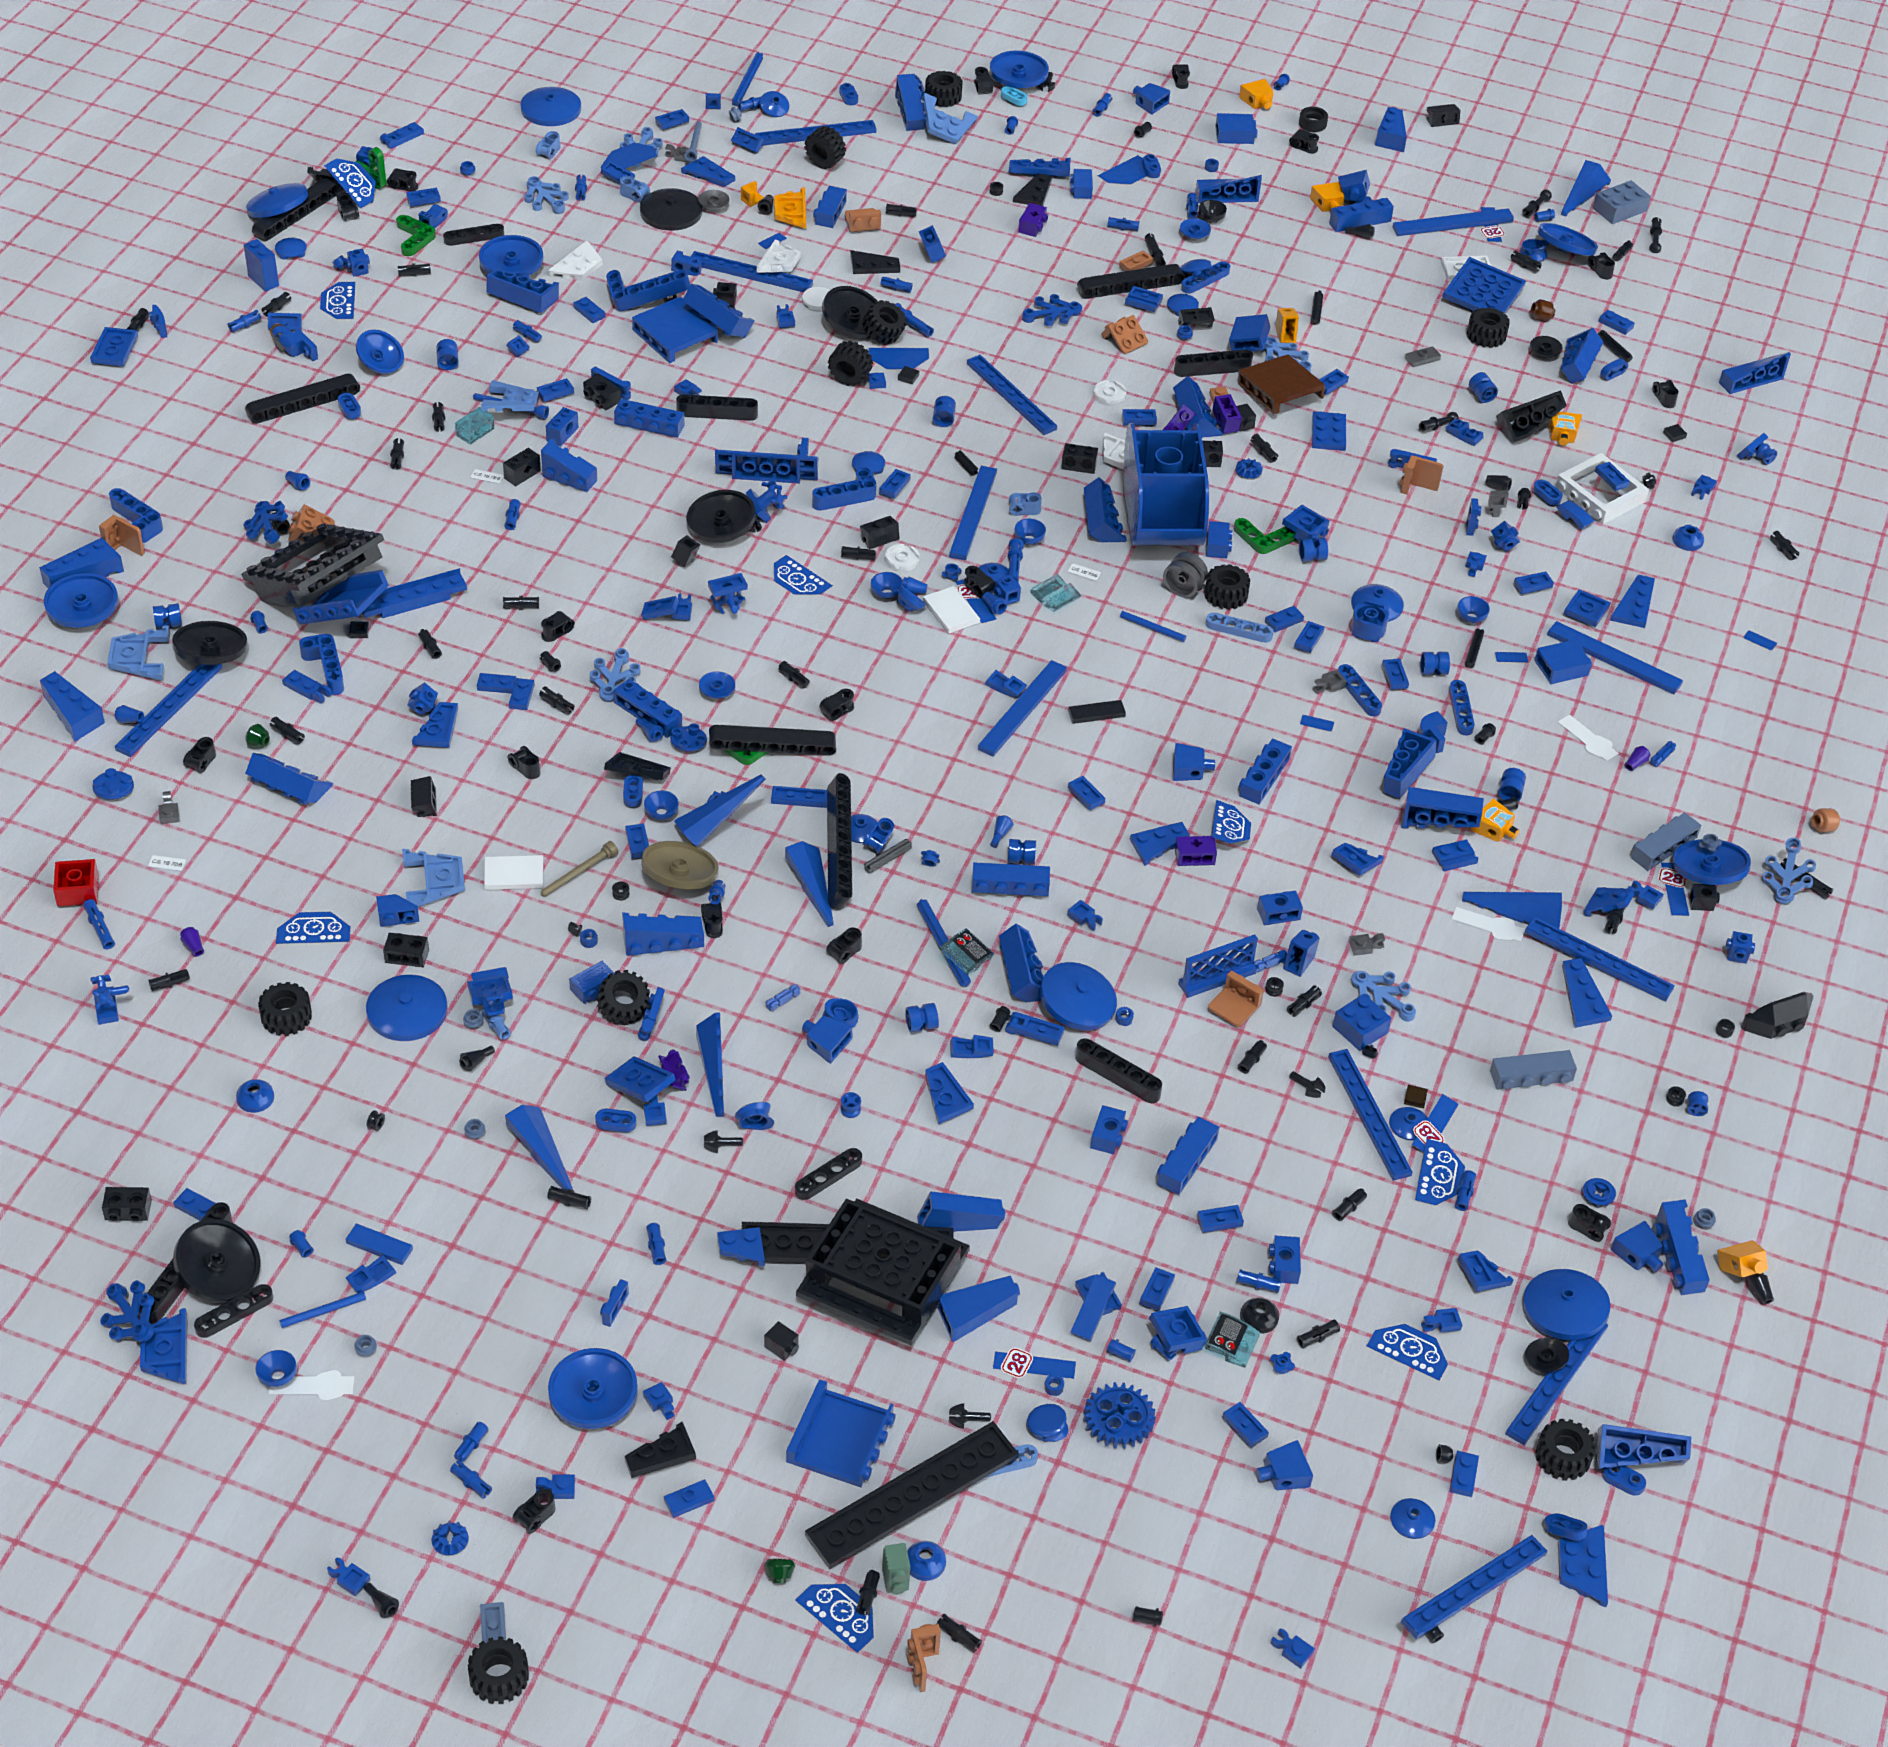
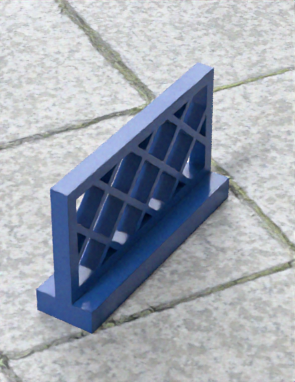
[1178,934,1258,998]

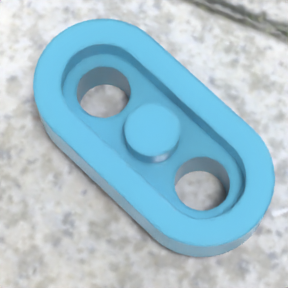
[1001,86,1028,106]

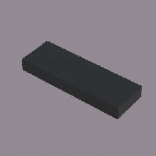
[1068,700,1126,724]

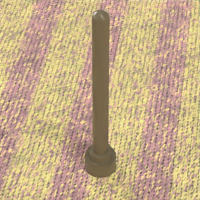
[540,841,618,897]

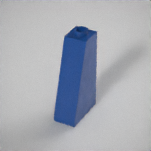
[917,1191,1006,1232]
[937,1275,1020,1342]

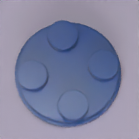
[92,768,134,799]

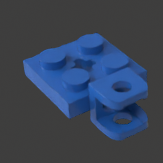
[467,975,513,1016]

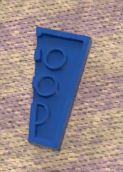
[1009,158,1071,177]
[1610,574,1655,628]
[1562,958,1612,1028]

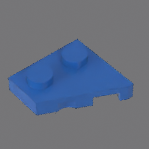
[1331,843,1384,876]
[717,1227,765,1266]
[1458,1250,1514,1292]

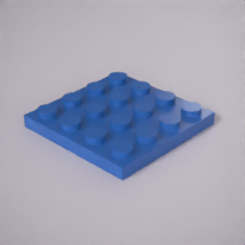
[1442,257,1526,314]

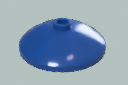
[356,329,404,374]
[1351,584,1404,622]

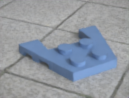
[922,93,978,144]
[481,380,539,412]
[108,626,170,680]
[402,849,465,907]

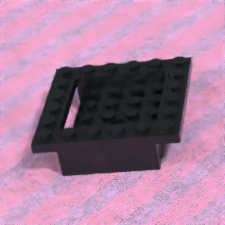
[241,523,384,609]
[796,1198,970,1346]

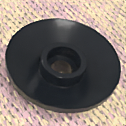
[1530,336,1562,357]
[1525,1338,1569,1372]

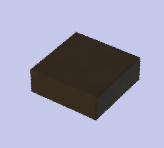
[1404,1084,1428,1108]

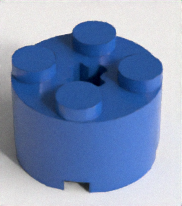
[1351,601,1389,642]

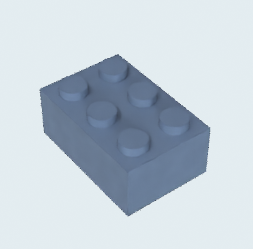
[1593,180,1651,224]

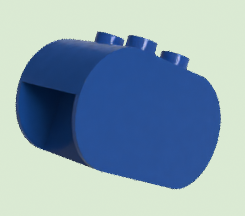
[1124,423,1209,546]

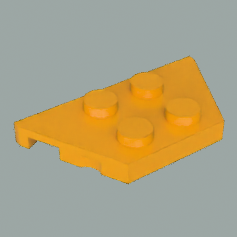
[774,187,806,228]

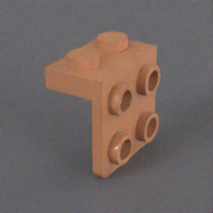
[845,208,881,232]
[1101,314,1148,354]
[1400,455,1444,495]
[288,504,335,543]
[99,514,144,556]
[1208,970,1264,1027]
[906,1624,941,1692]

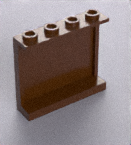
[1238,354,1325,414]

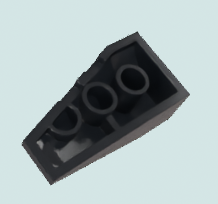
[1496,390,1567,443]

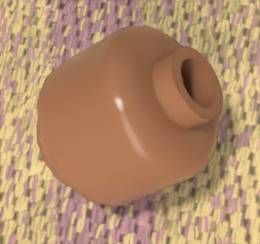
[1811,808,1840,833]

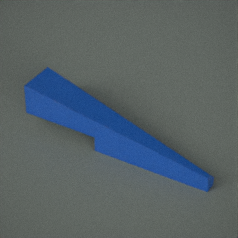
[1561,160,1611,216]
[674,774,766,847]
[785,841,834,927]
[1462,892,1562,928]
[696,1012,724,1117]
[505,1105,573,1190]

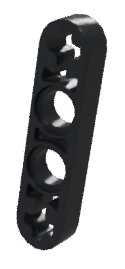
[443,224,504,246]
[795,1148,862,1200]
[194,1284,274,1338]

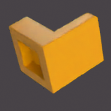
[741,181,764,207]

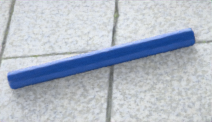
[732,52,763,106]
[917,899,971,987]

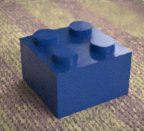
[1332,994,1392,1051]

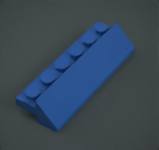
[715,449,819,484]
[362,568,467,618]

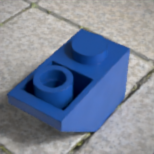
[376,894,420,927]

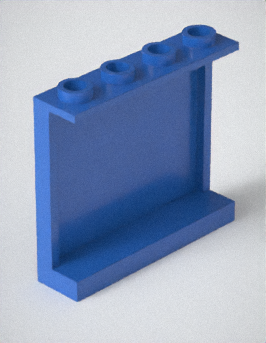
[632,296,719,364]
[293,570,389,625]
[786,1379,896,1488]

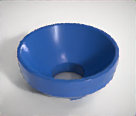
[1014,518,1046,545]
[1672,525,1704,551]
[871,572,903,599]
[897,585,926,612]
[1457,596,1490,623]
[644,790,679,820]
[236,1079,274,1113]
[255,1350,297,1387]
[907,1541,946,1581]

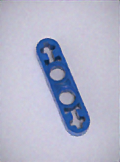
[1181,261,1231,294]
[1338,664,1382,717]
[1449,680,1475,736]

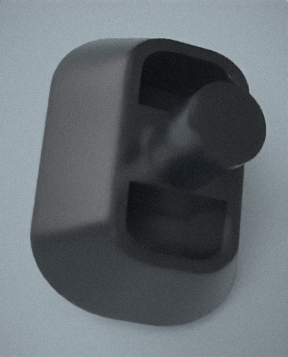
[568,922,582,936]
[1362,1045,1378,1058]

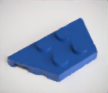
[140,1308,187,1384]
[1558,1525,1608,1607]

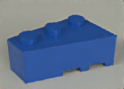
[541,439,597,492]

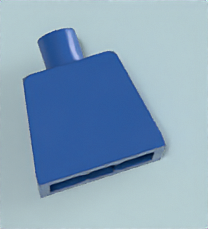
[1133,83,1171,115]
[1338,169,1370,201]
[1173,743,1215,781]
[1283,930,1320,977]
[802,1016,853,1064]
[1611,1221,1663,1272]
[1256,1440,1313,1491]

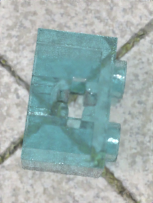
[455,407,495,445]

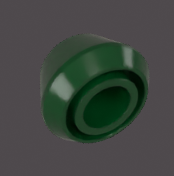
[245,724,270,748]
[764,1558,796,1583]

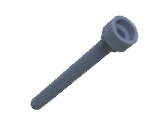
[685,121,702,162]

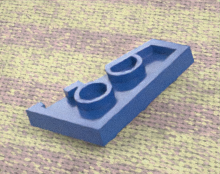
[681,156,735,187]
[412,702,458,747]
[1130,822,1190,866]
[925,1062,974,1124]

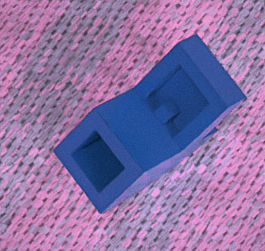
[1418,711,1448,753]

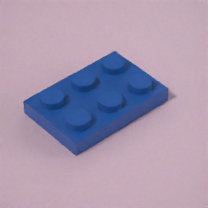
[90,327,138,366]
[1312,411,1346,451]
[604,1056,676,1102]

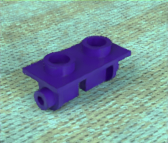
[1163,404,1196,430]
[658,1049,690,1091]

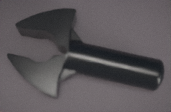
[1039,72,1055,92]
[1289,1071,1326,1098]
[704,1130,743,1153]
[949,1403,991,1429]

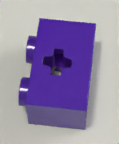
[1018,203,1048,237]
[1212,394,1242,434]
[1175,836,1217,866]

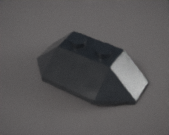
[1741,992,1814,1039]

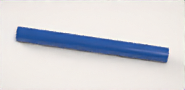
[1120,611,1187,642]
[279,1291,366,1328]

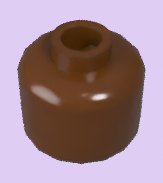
[1530,299,1555,322]

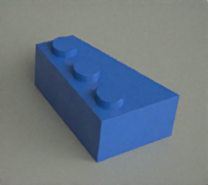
[1375,107,1407,152]

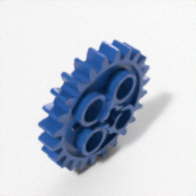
[1084,1382,1156,1449]

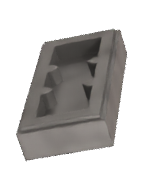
[1405,346,1441,367]

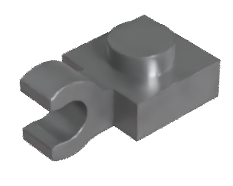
[665,144,689,163]
[1488,490,1509,517]
[1313,670,1347,694]
[158,791,180,824]
[1349,933,1385,956]

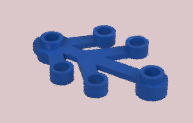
[1022,294,1082,326]
[243,501,288,544]
[100,1280,154,1342]

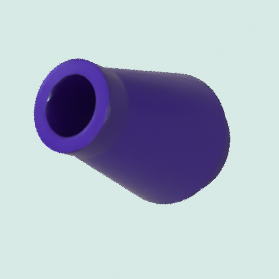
[1624,746,1651,771]
[180,927,204,957]

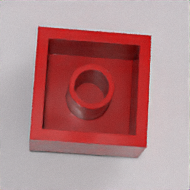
[53,859,99,906]

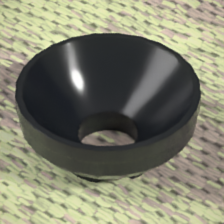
[1199,200,1227,223]
[1240,1297,1279,1334]

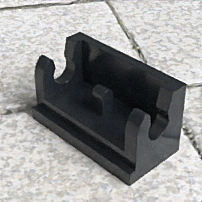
[1426,104,1461,127]
[1178,307,1215,327]
[860,516,900,549]
[411,776,437,817]

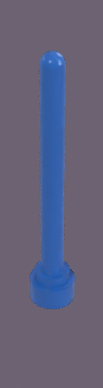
[473,393,549,420]

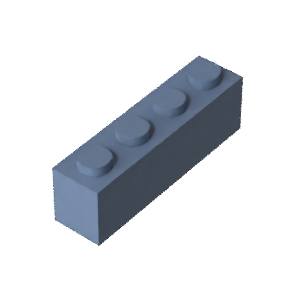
[1631,812,1702,871]
[1490,1050,1577,1090]

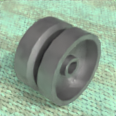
[1163,552,1208,597]

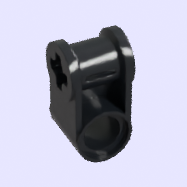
[1172,64,1190,89]
[974,67,993,93]
[1289,129,1319,154]
[387,168,419,192]
[337,192,359,221]
[1588,252,1615,280]
[1652,380,1679,408]
[964,565,995,598]
[541,611,575,642]
[819,689,854,721]
[183,737,216,773]
[507,746,541,779]
[701,902,723,938]
[826,927,862,964]
[1568,1204,1611,1242]
[512,1489,556,1534]

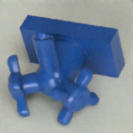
[745,479,787,523]
[708,573,748,614]
[90,974,129,1025]

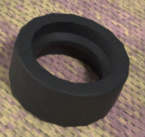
[1299,106,1328,132]

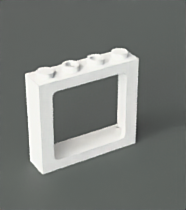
[1556,453,1649,525]

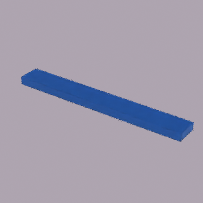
[755,120,877,146]
[1392,208,1514,236]
[691,251,813,293]
[967,354,1057,435]
[949,465,997,560]
[1547,621,1683,694]
[978,660,1067,757]
[115,664,222,757]
[1525,917,1675,1002]
[1328,1049,1413,1181]
[1505,1324,1608,1446]
[1401,1535,1547,1639]

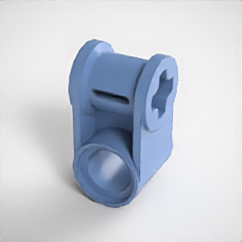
[536,131,561,159]
[620,176,650,202]
[1009,492,1042,516]

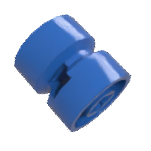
[436,339,459,370]
[1469,372,1498,403]
[933,396,956,427]
[1299,537,1328,562]
[153,603,182,629]
[1420,652,1450,675]
[1498,768,1526,801]
[1008,839,1036,865]
[905,1003,939,1033]

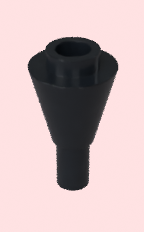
[1345,223,1375,239]
[459,1045,495,1072]
[364,1583,399,1618]

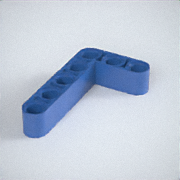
[606,270,691,311]

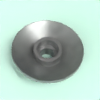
[698,190,729,210]

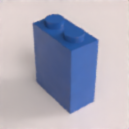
[1215,113,1258,144]
[243,239,279,292]
[1229,314,1270,352]
[1534,639,1592,685]

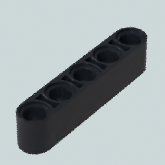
[1174,350,1253,377]
[676,394,758,421]
[1075,1038,1162,1104]

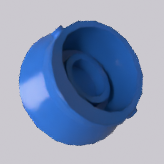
[1519,239,1549,261]
[822,998,859,1028]
[735,1102,774,1130]
[1027,1404,1069,1442]

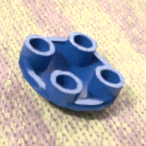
[275,237,307,260]
[1180,259,1212,275]
[1167,293,1199,316]
[852,451,885,474]
[670,723,707,751]

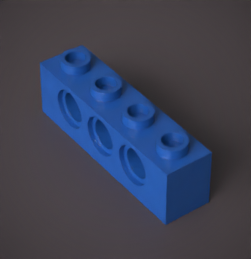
[1238,738,1292,805]

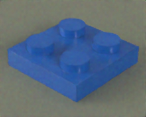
[1564,589,1611,627]

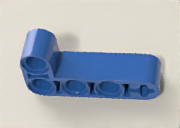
[812,467,877,511]
[109,488,163,543]
[299,634,344,695]

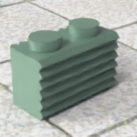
[882,1543,911,1594]

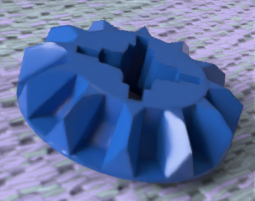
[1236,458,1263,478]
[1582,1178,1616,1207]
[431,1521,469,1555]

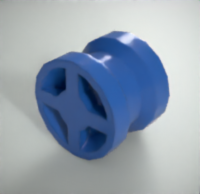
[1756,443,1778,465]
[1688,1091,1708,1116]
[840,1092,861,1118]

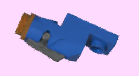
[270,324,318,361]

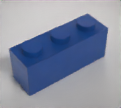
[813,185,847,228]

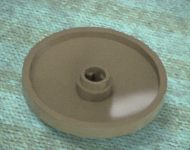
[641,841,719,890]

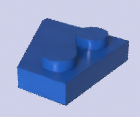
[1584,887,1634,916]

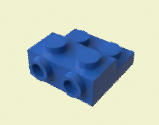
[1282,505,1330,541]
[1149,1306,1207,1354]

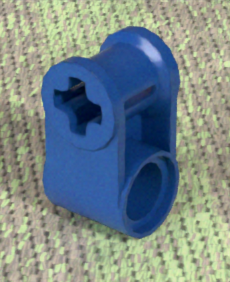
[862,818,894,855]

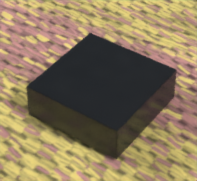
[898,366,920,384]
[1663,424,1687,442]
[349,621,369,638]

